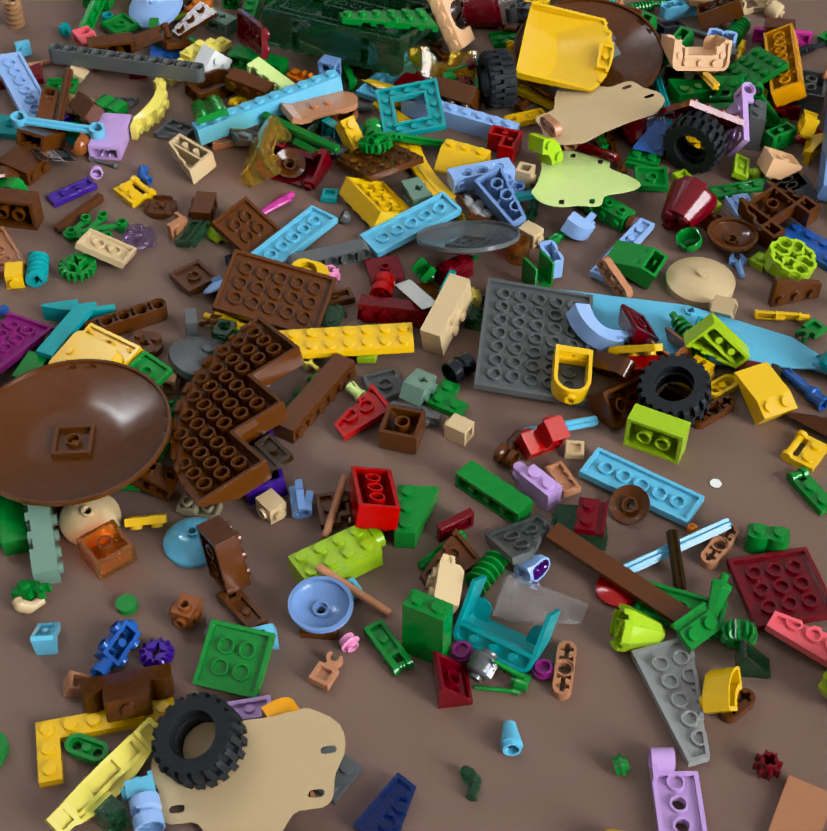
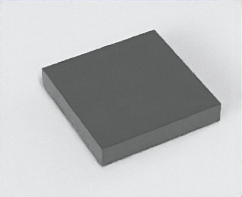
[361,367,403,402]

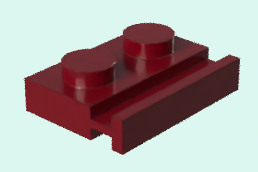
[574,496,609,538]

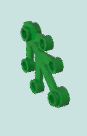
[63,211,130,242]

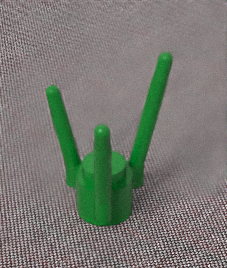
[474,660,531,696]

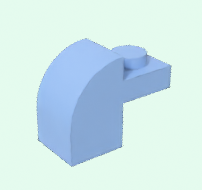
[560,211,597,241]

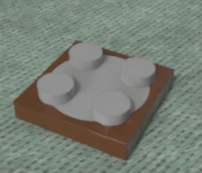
[455,194,495,221]

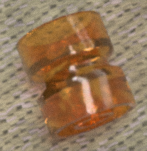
[507,233,530,265]

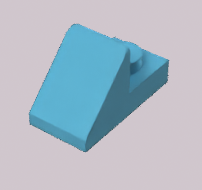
[30,622,61,655]

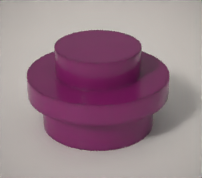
[451,641,473,663]
[532,659,554,681]

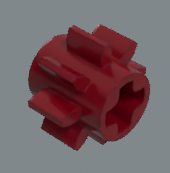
[752,750,783,782]

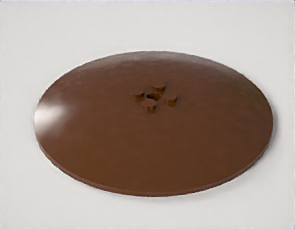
[513,0,663,102]
[0,359,172,507]

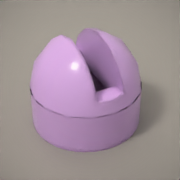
[90,165,103,180]

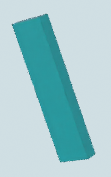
[36,305,92,360]

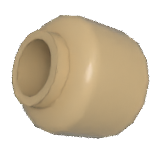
[763,0,785,18]

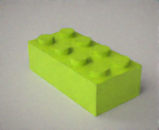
[288,525,383,584]

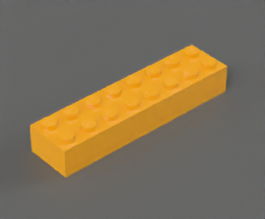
[763,23,807,107]

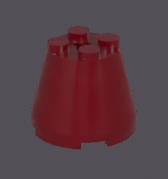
[460,0,503,28]
[661,175,717,232]

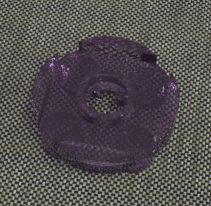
[122,224,157,253]

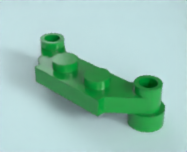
[749,82,789,128]

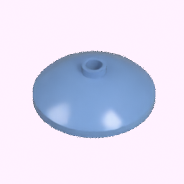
[288,576,354,634]

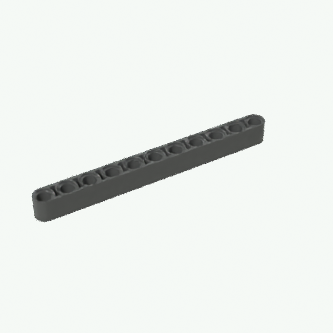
[48,43,205,83]

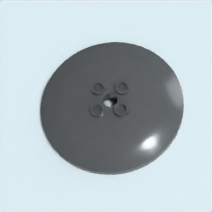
[416,220,520,255]

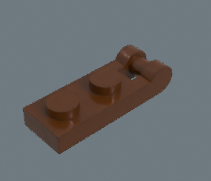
[132,22,173,51]
[215,589,268,628]

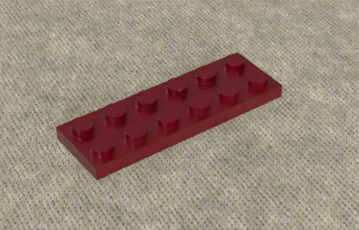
[237,8,270,59]

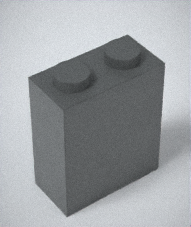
[743,100,767,151]

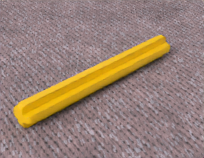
[696,71,720,91]

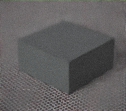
[185,308,199,337]

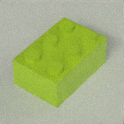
[623,403,691,464]

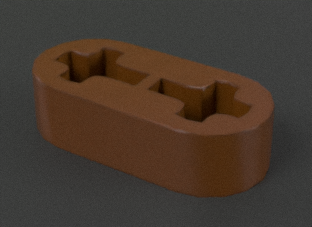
[718,688,756,724]

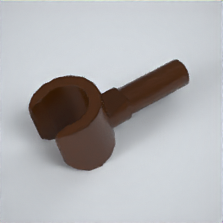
[199,314,223,326]

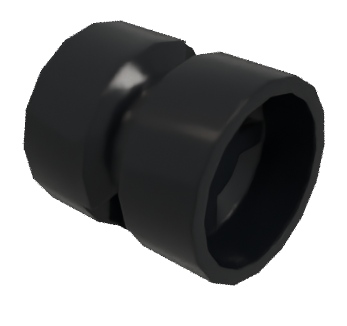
[441,351,476,383]

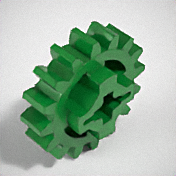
[358,132,393,155]
[58,252,97,283]

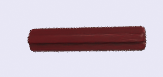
[577,143,619,162]

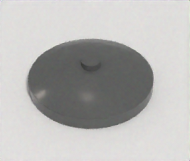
[168,336,226,381]

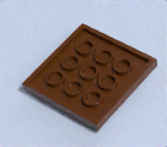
[335,143,424,182]

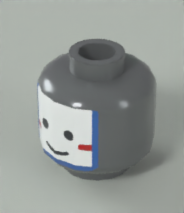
[466,647,498,682]

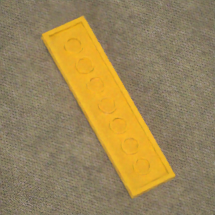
[278,322,414,359]

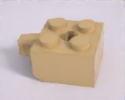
[426,554,465,615]

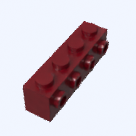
[357,294,431,328]

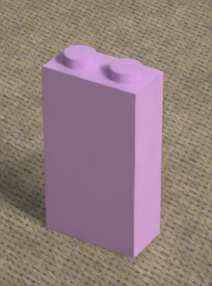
[88,113,133,161]

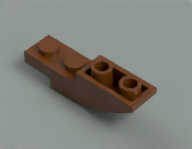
[36,86,59,120]

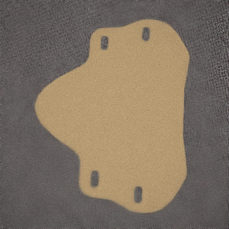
[535,81,665,145]
[151,708,345,831]

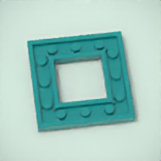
[376,78,447,135]

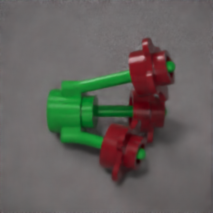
[443,55,477,86]

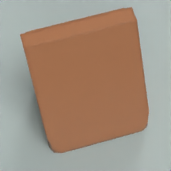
[62,670,91,697]

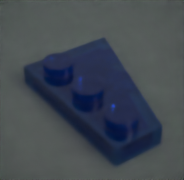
[352,772,416,831]

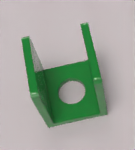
[521,251,555,287]

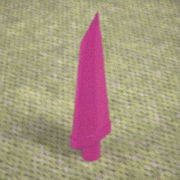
[261,191,295,214]

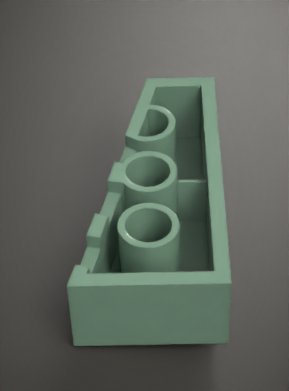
[23,504,65,585]

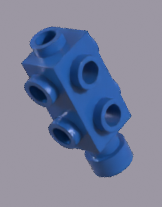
[90,619,141,677]

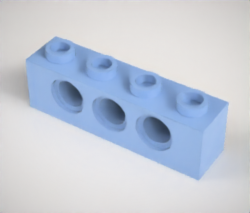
[447,157,515,193]

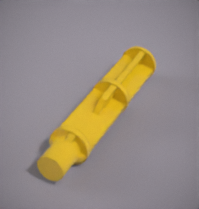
[753,309,810,323]

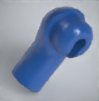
[137,165,153,185]

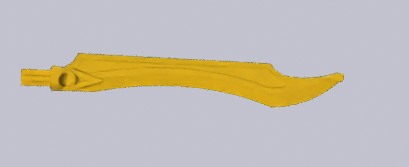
[373,101,470,220]

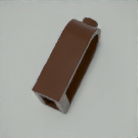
[184,68,234,101]

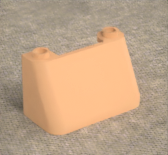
[661,34,732,71]

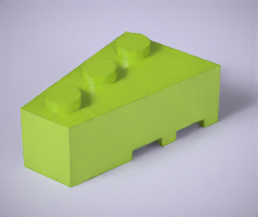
[683,312,751,369]

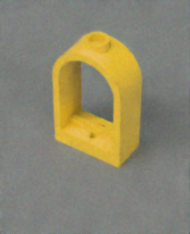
[551,344,593,405]

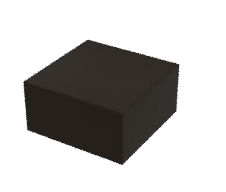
[664,67,685,85]

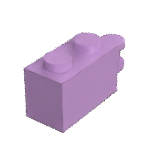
[512,462,562,512]

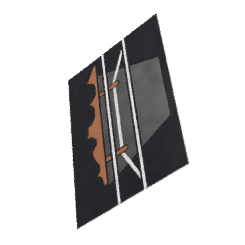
[30,148,75,161]

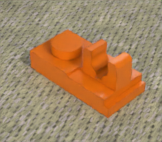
[285,68,313,83]

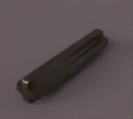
[666,529,686,590]

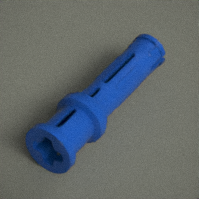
[781,367,827,411]

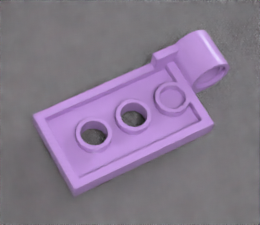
[726,82,756,157]
[648,747,707,831]

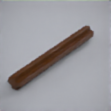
[54,67,74,122]

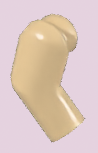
[12,597,46,614]

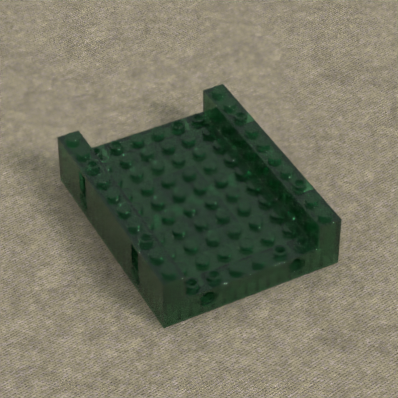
[262,0,442,76]

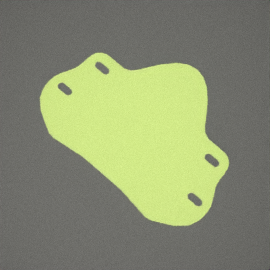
[531,151,641,207]

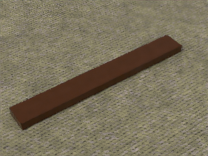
[545,522,691,624]

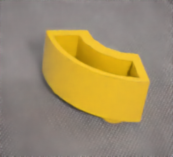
[699,666,742,714]

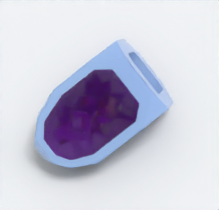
[514,554,550,585]

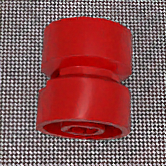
[369,271,396,298]

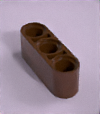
[592,350,636,381]

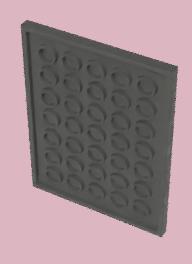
[473,277,593,407]

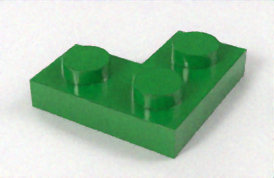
[426,379,468,417]

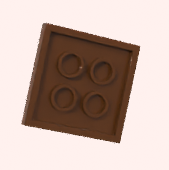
[210,196,281,253]

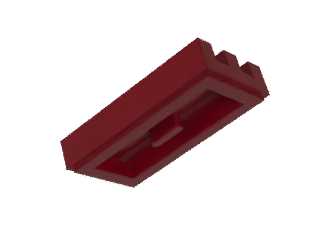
[436,508,474,542]

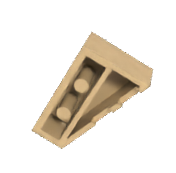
[168,133,216,184]

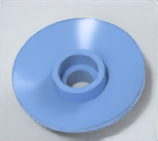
[203,275,223,295]

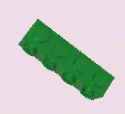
[575,196,635,233]

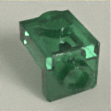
[321,304,347,327]

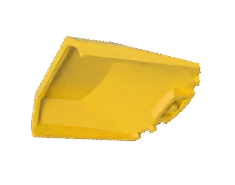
[516,1,614,92]

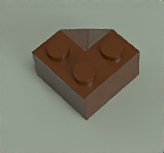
[378,404,426,455]

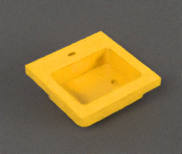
[48,322,144,365]

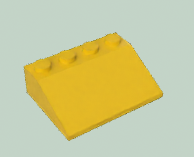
[339,176,410,228]

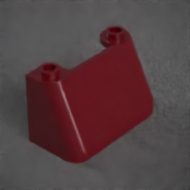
[255,135,333,191]

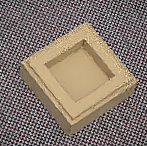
[564,440,584,460]

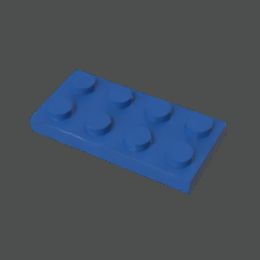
[784,222,827,272]

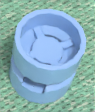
[128,791,166,831]

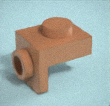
[166,211,188,241]

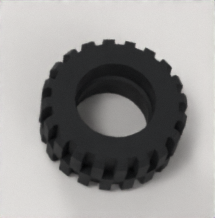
[477,48,518,110]
[663,111,728,174]
[637,354,711,426]
[151,692,248,790]

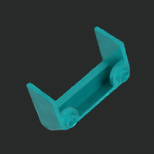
[453,575,561,673]

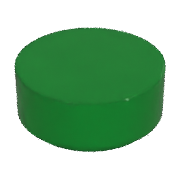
[115,594,138,616]

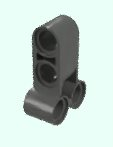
[505,0,544,23]

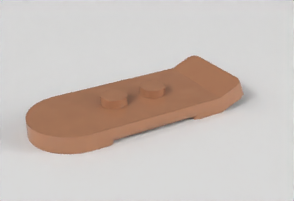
[280,91,358,125]

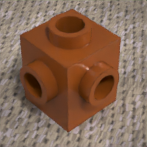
[169,592,203,631]

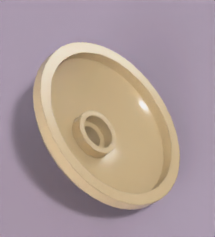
[59,495,122,547]

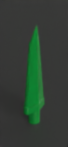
[707,572,732,618]

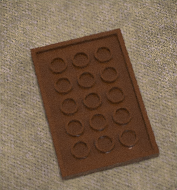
[212,249,337,330]

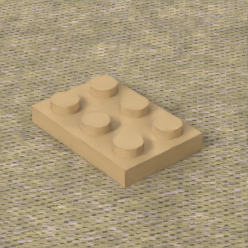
[75,228,137,269]

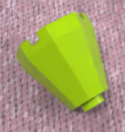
[609,603,665,652]

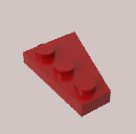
[333,384,389,441]

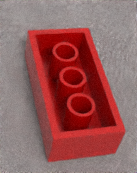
[348,466,400,531]

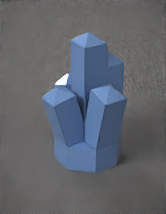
[289,479,314,520]

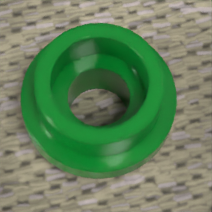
[612,753,630,777]

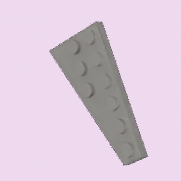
[630,638,710,768]

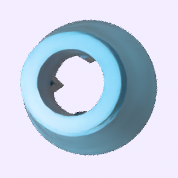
[500,720,523,756]

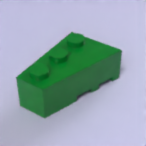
[666,79,716,105]
[394,485,439,549]

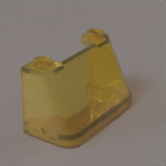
[408,47,477,80]
[240,115,292,188]

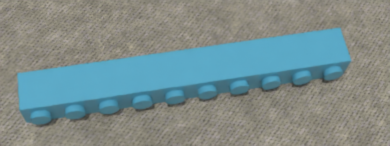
[192,69,343,146]

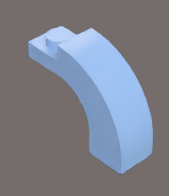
[566,303,630,352]

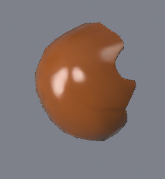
[70,132,90,157]

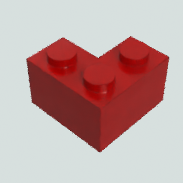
[487,125,523,163]
[516,414,571,461]

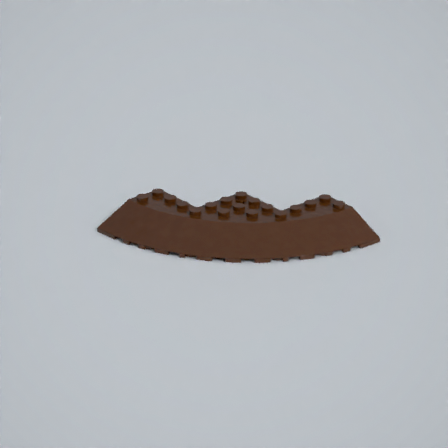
[169,316,304,507]

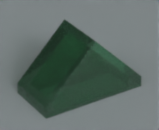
[734,638,771,679]

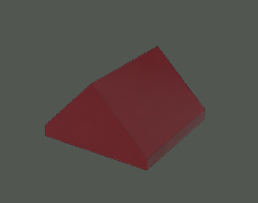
[618,304,659,345]
[432,651,473,709]

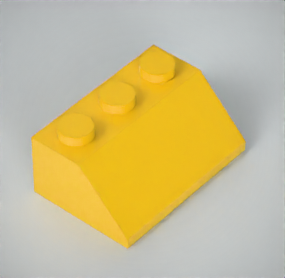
[434,139,491,175]

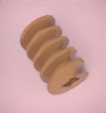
[2,0,25,30]

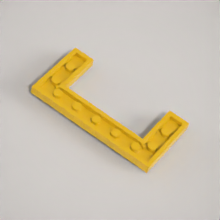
[35,697,175,788]

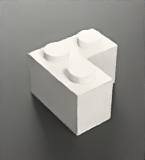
[194,43,233,73]

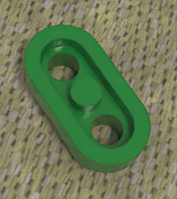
[64,733,110,766]

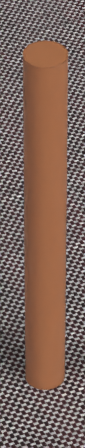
[321,474,348,540]
[315,563,392,617]

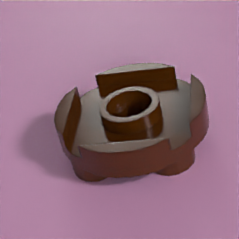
[128,330,163,358]

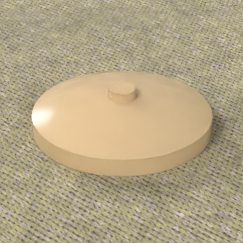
[665,257,736,308]

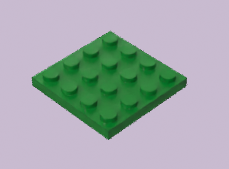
[714,46,790,95]

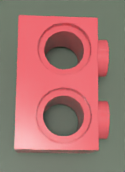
[71,25,97,47]

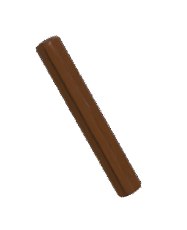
[53,193,104,234]

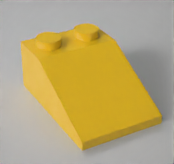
[733,362,798,425]

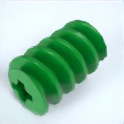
[726,16,751,45]
[465,550,508,596]

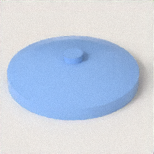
[129,0,183,31]

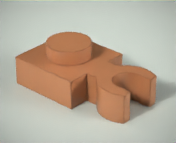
[308,651,343,691]

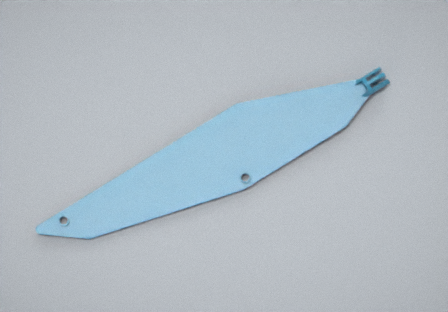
[560,289,827,375]

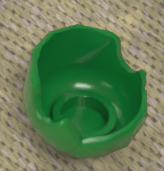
[675,227,703,253]

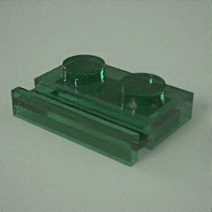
[174,220,211,248]

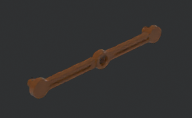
[605,130,627,174]

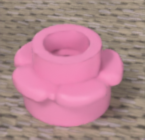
[339,632,360,653]

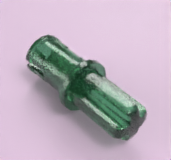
[525,199,539,223]

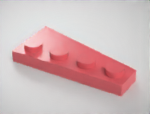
[764,611,827,668]

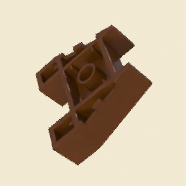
[737,180,821,249]

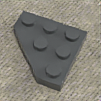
[485,514,550,565]

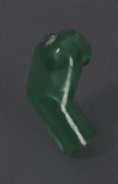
[459,765,482,801]

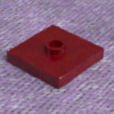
[364,255,406,286]

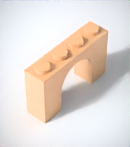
[427,0,475,54]

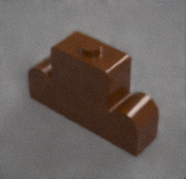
[80,663,175,723]

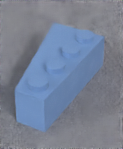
[474,164,526,228]

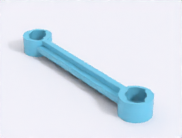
[10,111,106,140]

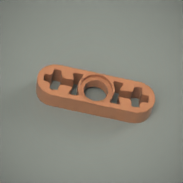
[596,256,633,298]
[699,524,739,570]
[551,640,577,701]

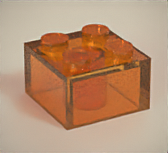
[76,519,137,581]

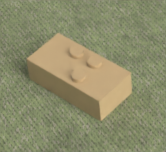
[420,273,472,356]

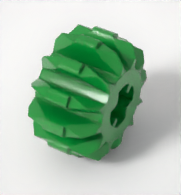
[719,618,758,651]

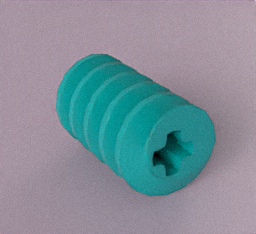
[25,251,50,288]

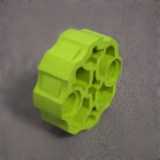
[763,237,817,280]

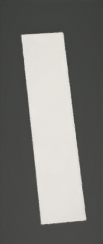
[395,279,435,310]

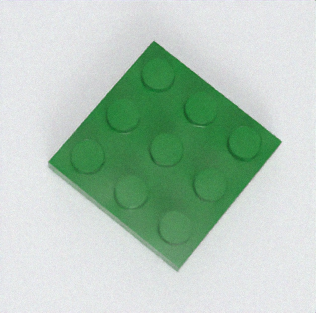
[192,619,276,698]

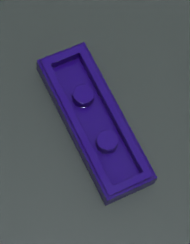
[46,177,98,208]

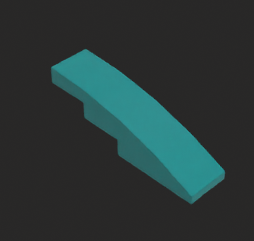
[41,299,116,322]

